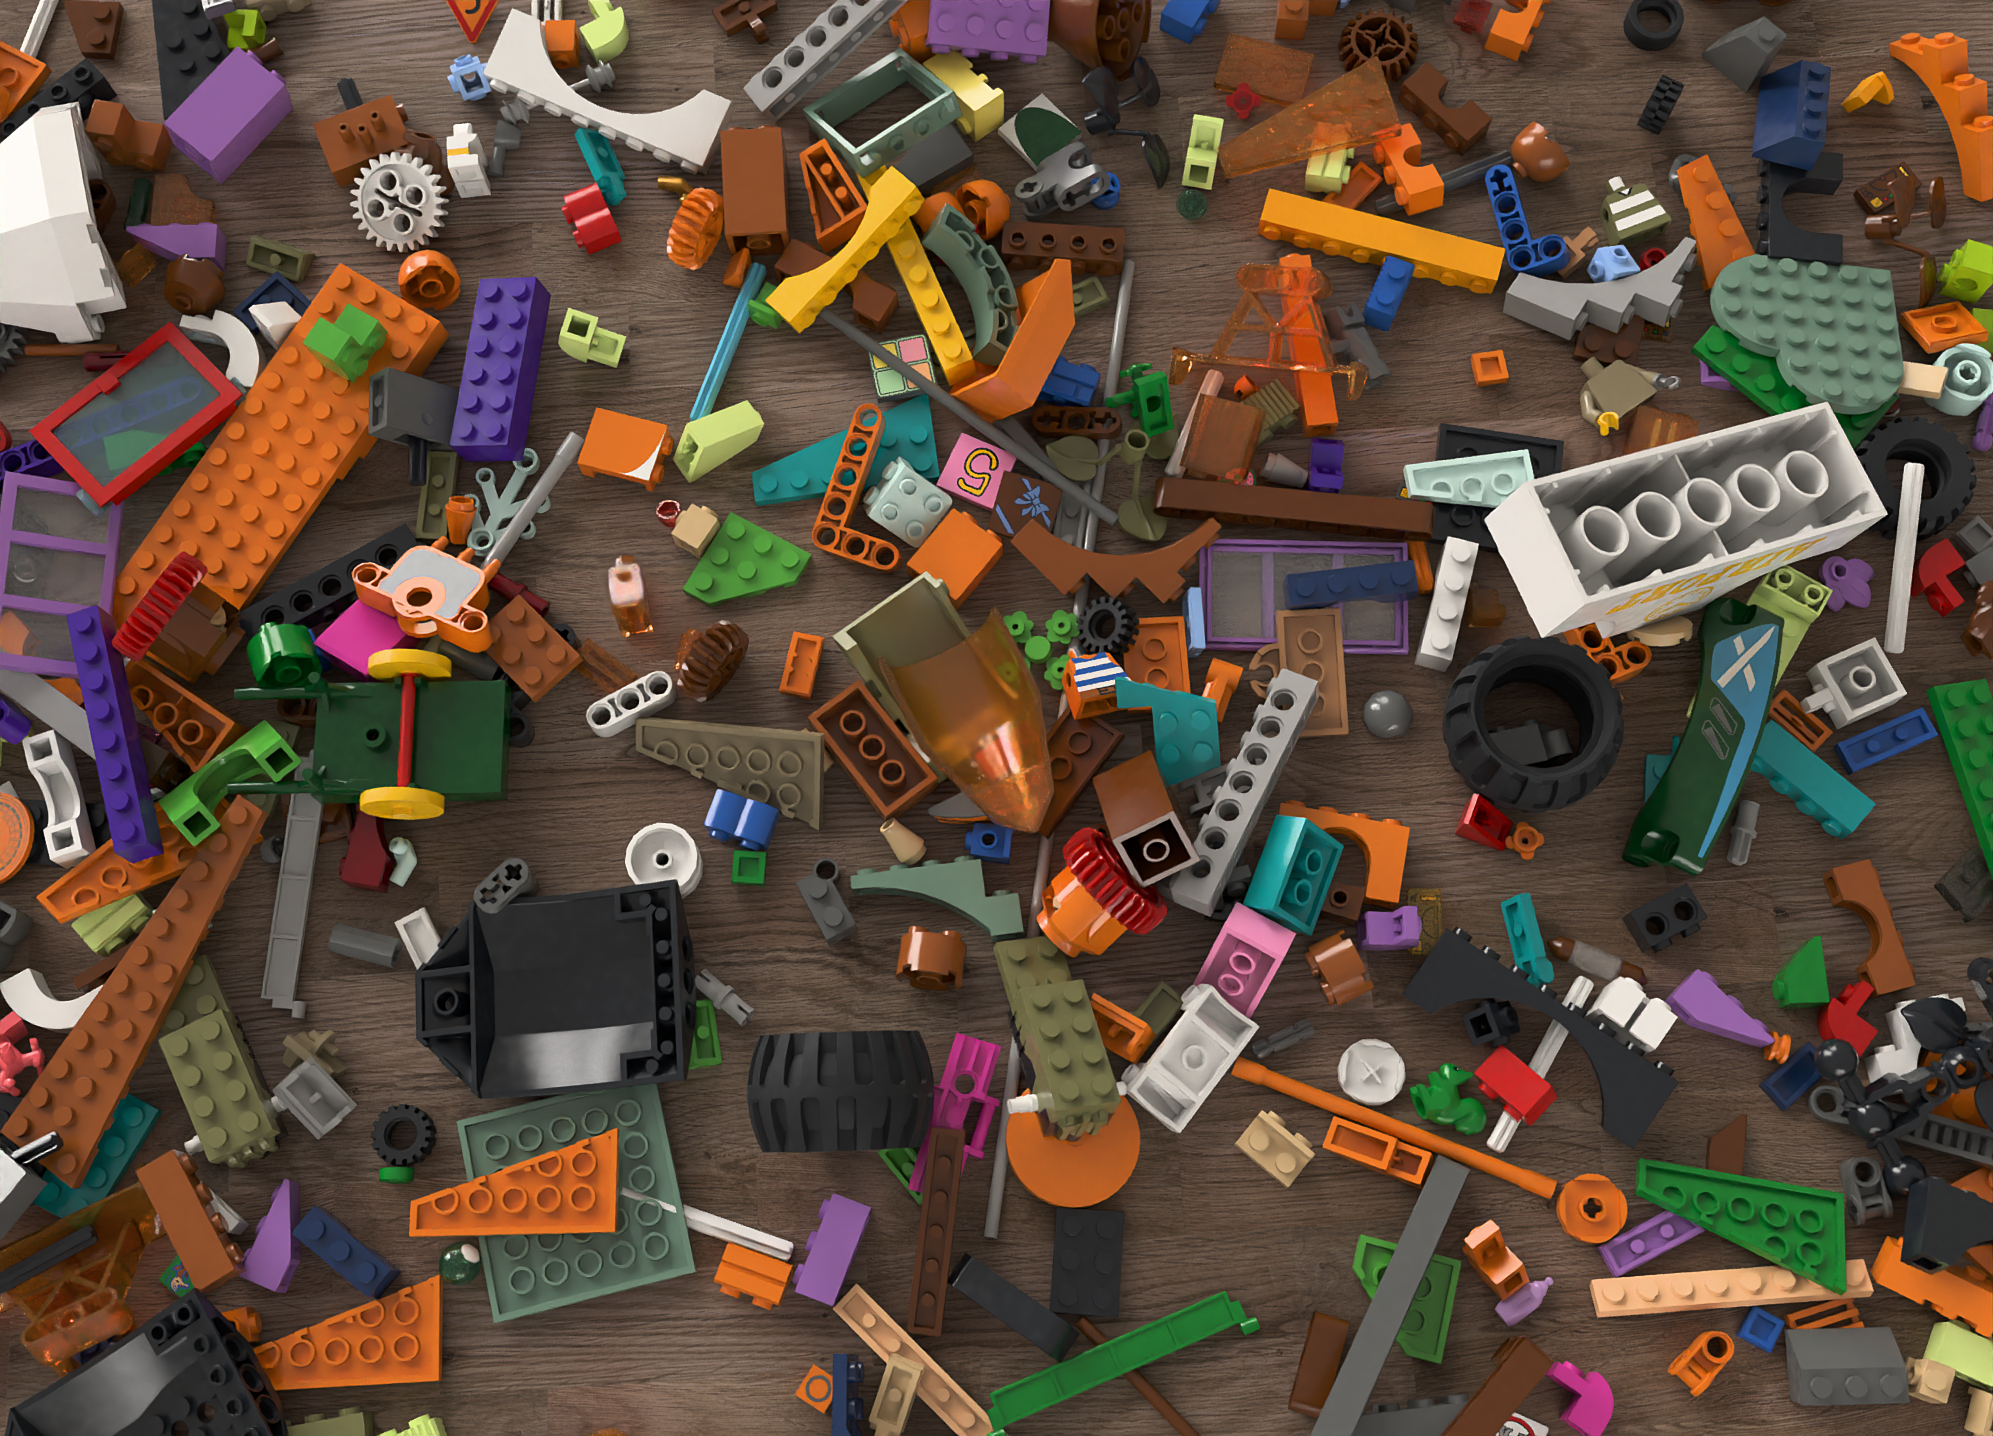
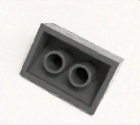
[1784,1327,1909,1406]

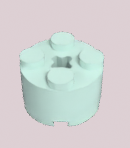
[1924,343,1993,416]

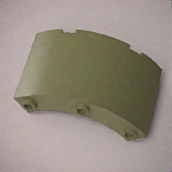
[832,571,1032,784]

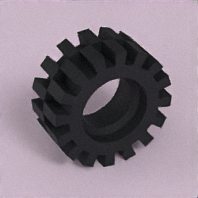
[1637,75,1685,135]
[1077,597,1140,658]

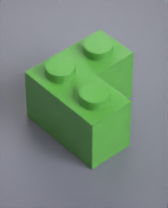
[302,303,388,383]

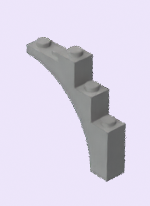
[1503,236,1698,340]

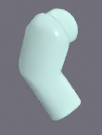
[389,837,417,887]

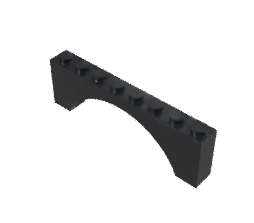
[1402,926,1679,1149]
[1900,1176,1993,1275]

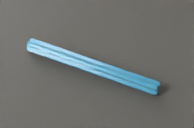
[689,262,767,422]

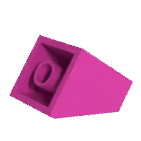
[313,599,422,683]

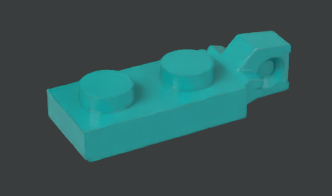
[574,128,627,206]

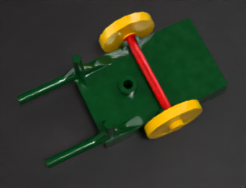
[227,649,512,820]

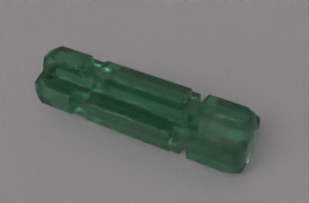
[124,177,153,233]

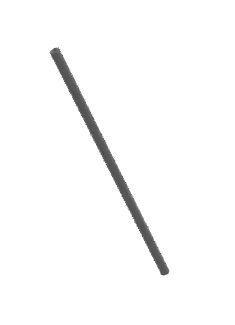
[821,307,1120,527]

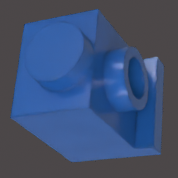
[965,823,1013,865]

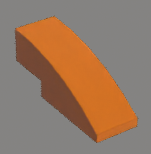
[1322,1116,1435,1190]

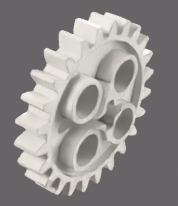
[350,152,449,252]

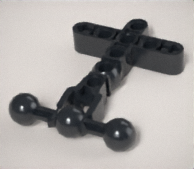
[1814,957,1993,1199]

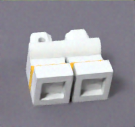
[447,123,491,198]

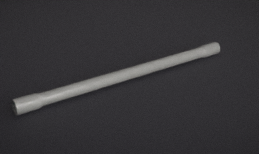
[423,432,585,654]

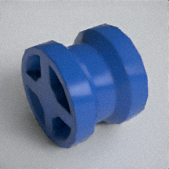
[1090,172,1120,210]

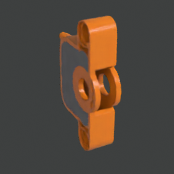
[352,536,501,653]

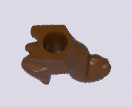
[394,129,455,196]
[1960,580,1993,659]

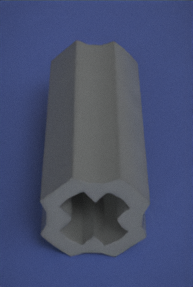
[328,923,403,968]

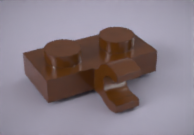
[712,0,778,45]

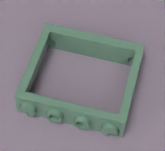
[802,48,962,178]

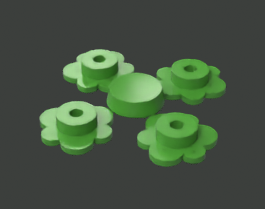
[997,610,1081,691]

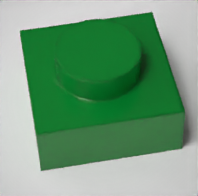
[731,850,768,887]

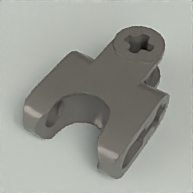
[1015,141,1110,220]

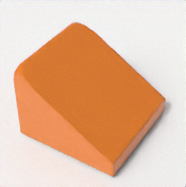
[722,248,752,289]

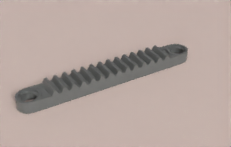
[1807,1086,1993,1170]

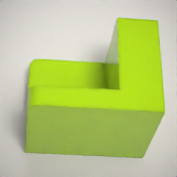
[223,9,267,52]

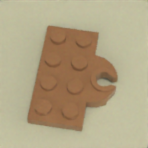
[1248,608,1349,738]

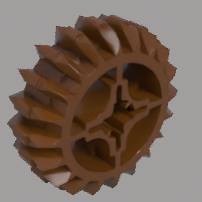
[1338,8,1419,87]
[677,620,749,703]

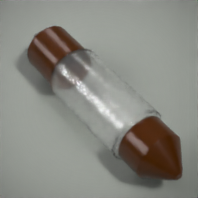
[1547,936,1648,986]

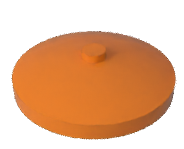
[1005,1088,1140,1208]

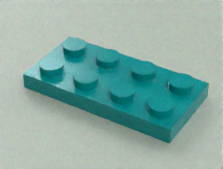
[32,1093,163,1229]

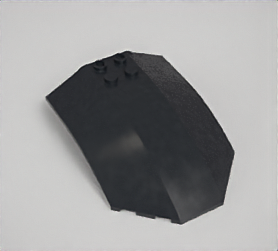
[415,879,697,1099]

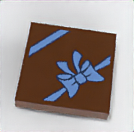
[987,470,1063,538]

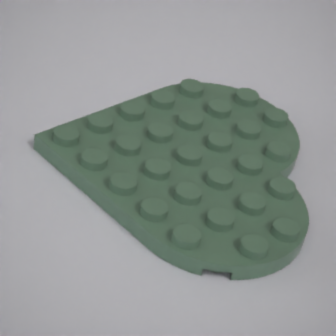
[1710,254,1904,414]

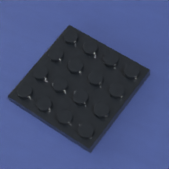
[1427,423,1564,553]

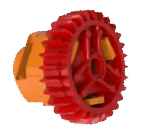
[1037,827,1167,958]

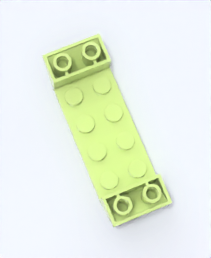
[1686,565,1833,717]

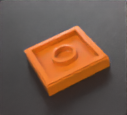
[1899,301,1989,354]

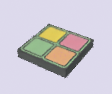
[867,332,938,404]

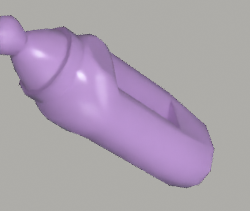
[1495,1277,1553,1327]

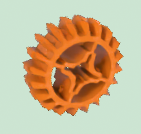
[667,187,725,271]

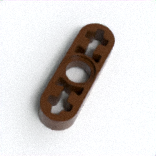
[1032,406,1123,440]

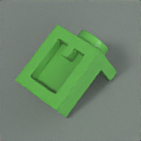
[747,282,783,329]

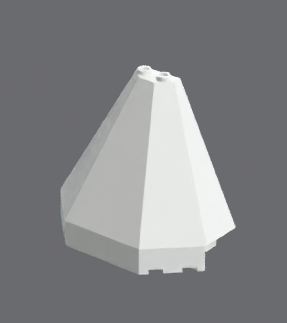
[0,102,127,340]

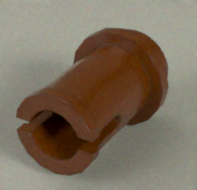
[245,37,284,64]

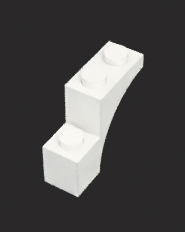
[1864,994,1966,1096]

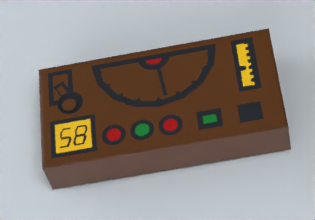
[1853,161,1922,215]

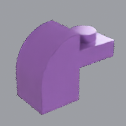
[1356,906,1422,951]

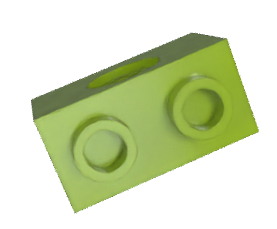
[1937,239,1993,304]

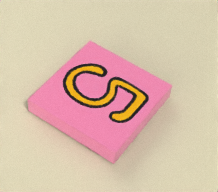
[936,433,1018,512]

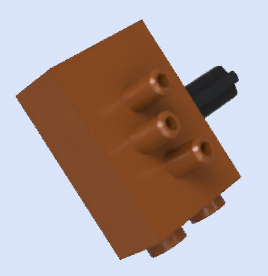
[313,77,413,187]

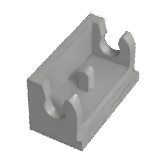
[272,1056,357,1140]

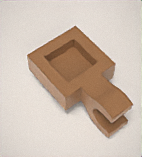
[1547,227,1599,280]

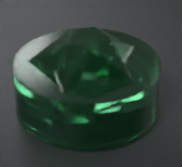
[1176,189,1208,220]

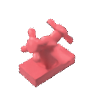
[0,1011,45,1097]

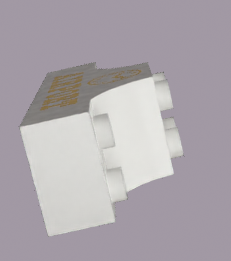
[1484,402,1888,639]

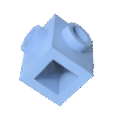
[447,54,492,101]
[1587,245,1640,283]

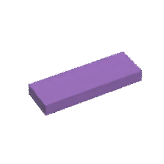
[1597,1210,1705,1278]

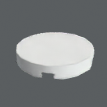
[1337,1039,1405,1106]

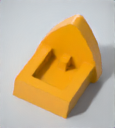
[1841,71,1894,113]

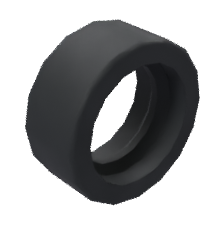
[1623,0,1684,51]

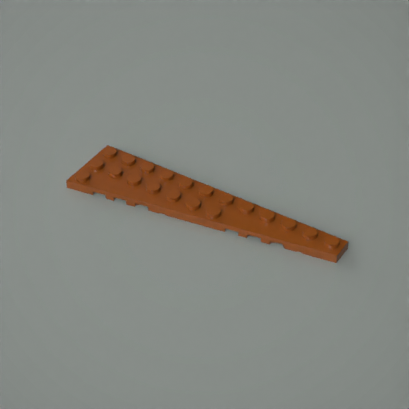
[0,794,269,1189]

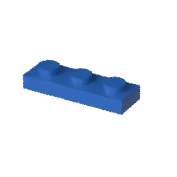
[1833,707,1938,775]

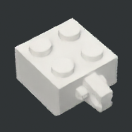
[1799,637,1907,729]

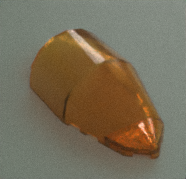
[878,607,1055,834]

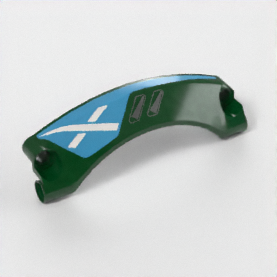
[1621,597,1785,876]

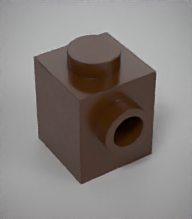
[1319,880,1366,927]

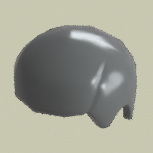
[1363,690,1413,739]

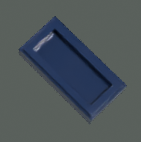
[1759,1042,1822,1111]

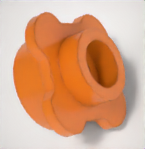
[1505,822,1544,860]

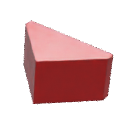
[1455,794,1513,851]

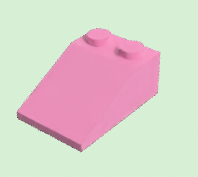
[1193,902,1296,1019]

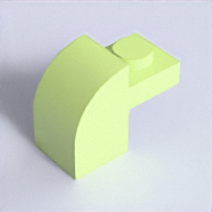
[579,0,629,66]
[1182,114,1224,190]
[558,308,626,368]

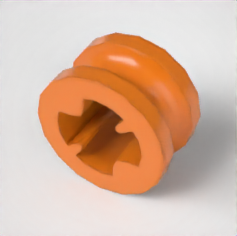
[1764,1031,1791,1064]

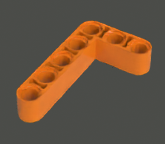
[812,403,903,574]

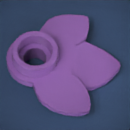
[1818,556,1875,612]

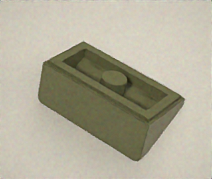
[246,236,315,283]

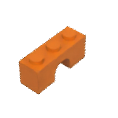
[1484,0,1551,61]
[1373,123,1444,216]

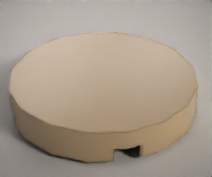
[1626,616,1693,646]

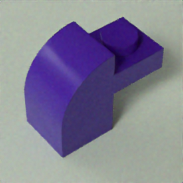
[1307,437,1345,494]

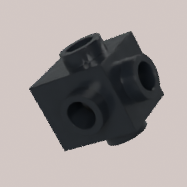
[1462,998,1521,1049]

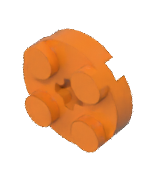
[1556,1174,1628,1244]

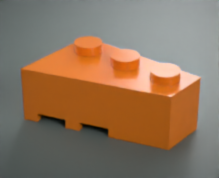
[799,138,867,254]

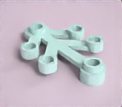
[465,448,551,557]

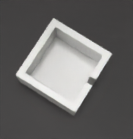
[1584,976,1677,1056]

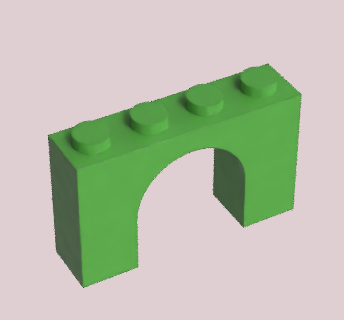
[158,719,302,846]

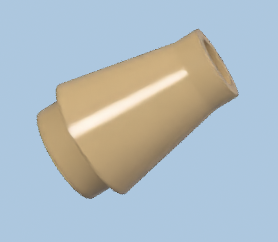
[880,818,927,865]

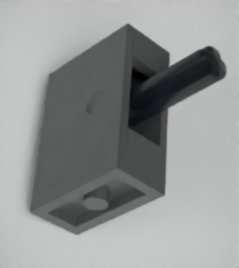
[368,367,460,486]

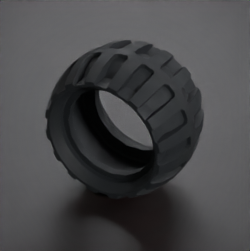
[1442,635,1625,813]
[747,1030,934,1153]

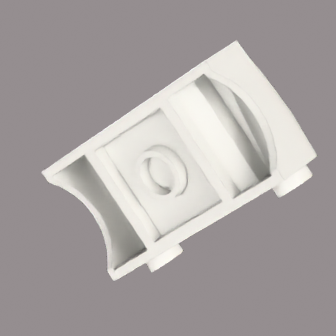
[1121,984,1259,1133]

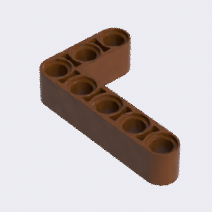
[1440,1335,1554,1436]

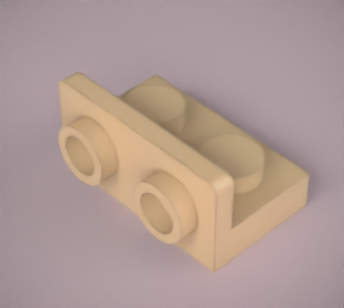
[1234,1110,1315,1188]

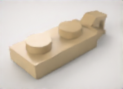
[868,1353,925,1436]

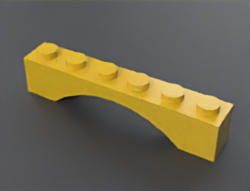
[765,166,925,334]

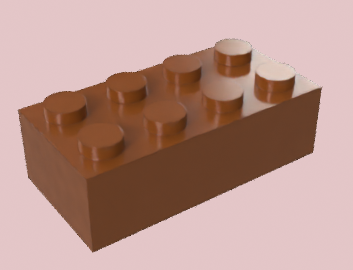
[808,679,939,822]

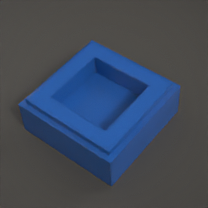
[1736,1306,1785,1353]

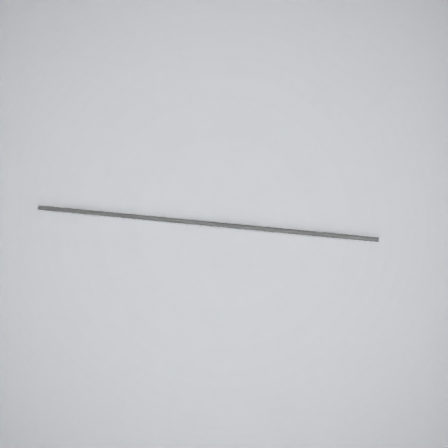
[984,260,1135,1239]

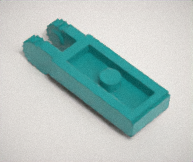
[1500,893,1555,988]

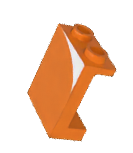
[577,407,674,492]

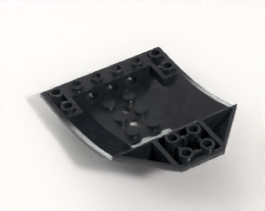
[4,1288,289,1436]

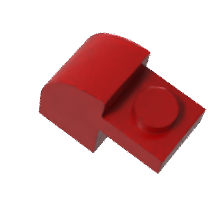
[1910,538,1966,618]
[1817,980,1878,1057]

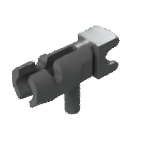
[1321,303,1392,390]

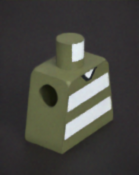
[1599,176,1672,249]

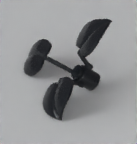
[1081,56,1170,189]
[1900,997,1993,1132]

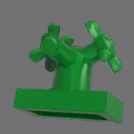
[1105,363,1174,437]

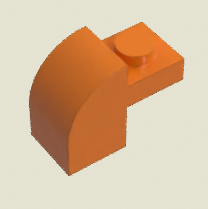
[1462,1219,1529,1302]

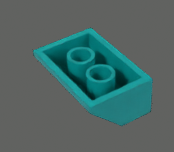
[1243,815,1344,936]

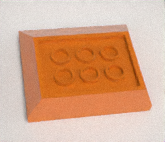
[948,258,1075,424]

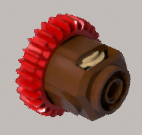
[111,551,246,677]

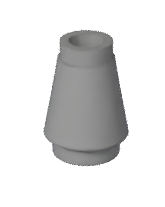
[1259,452,1308,488]

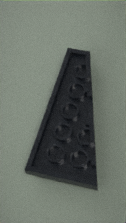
[152,0,230,121]

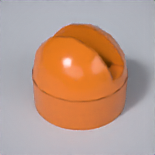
[1234,374,1260,401]

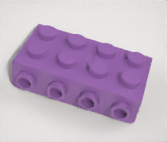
[925,0,1050,64]

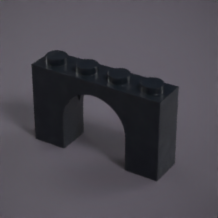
[1755,152,1843,266]

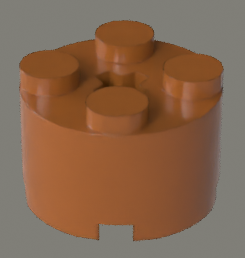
[896,926,967,991]
[1304,929,1374,1007]

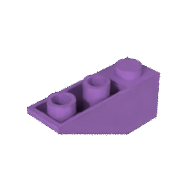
[126,222,227,271]
[1664,969,1775,1048]
[239,1179,301,1293]

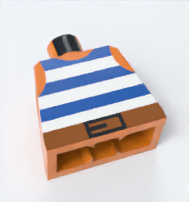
[1062,645,1132,720]

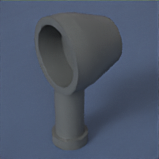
[488,120,522,177]

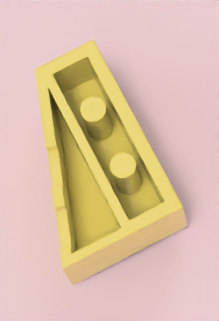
[922,50,1004,142]

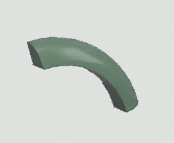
[921,203,1020,366]

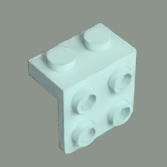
[862,456,952,548]

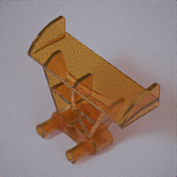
[1169,263,1369,401]
[0,1162,168,1379]

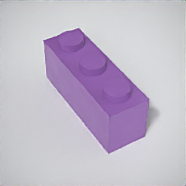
[792,1193,873,1307]

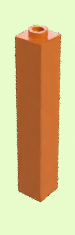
[1276,253,1338,438]

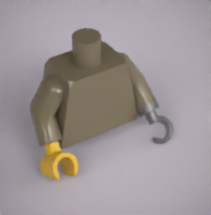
[1579,357,1681,436]

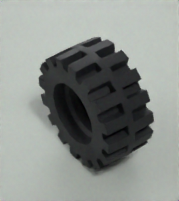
[371,1104,437,1167]

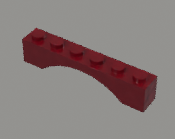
[339,734,395,894]

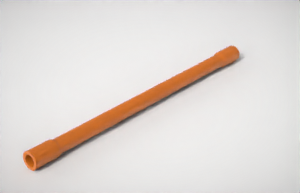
[1231,1056,1557,1199]

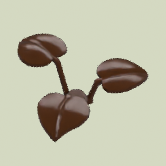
[1865,176,1947,309]

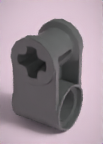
[1839,1156,1893,1225]

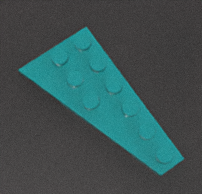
[752,394,940,506]

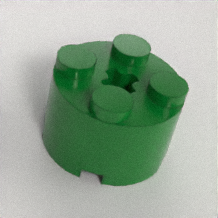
[246,622,322,687]

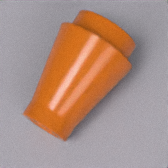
[445,496,477,545]

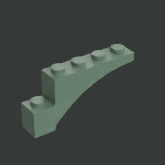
[850,856,1024,942]

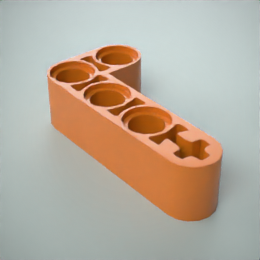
[1563,622,1652,686]

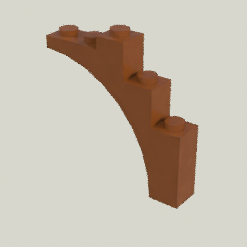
[1010,518,1222,604]

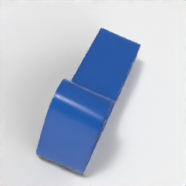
[1485,164,1570,278]

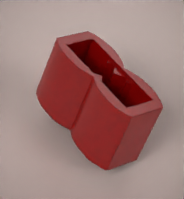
[561,183,622,255]

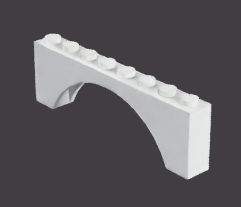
[483,8,735,175]

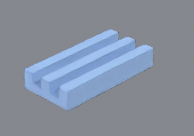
[1181,587,1206,658]

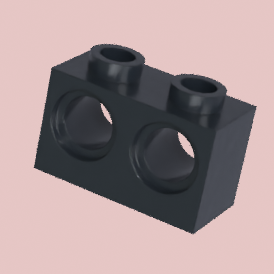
[1622,883,1708,953]

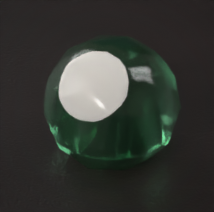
[439,1242,482,1286]

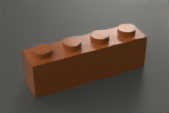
[136,1149,246,1293]

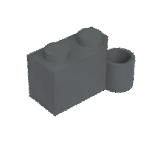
[1489,719,1573,768]
[796,857,858,947]

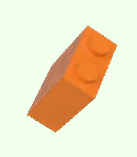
[906,508,1003,611]

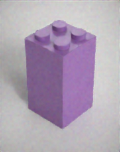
[164,46,293,184]

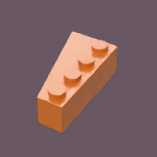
[125,658,249,773]

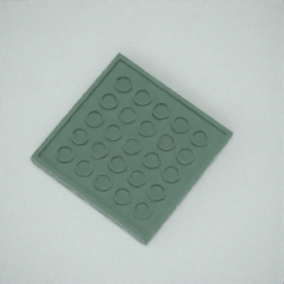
[457,1084,698,1324]

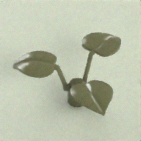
[1046,413,1179,543]

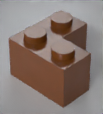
[1274,0,1338,40]
[85,99,173,171]

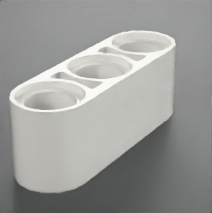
[586,671,677,738]

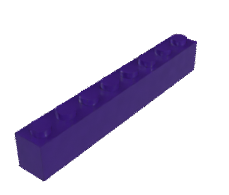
[66,605,164,864]

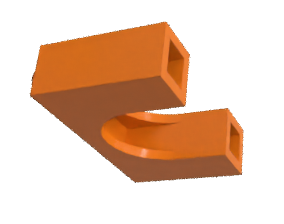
[1277,800,1410,909]

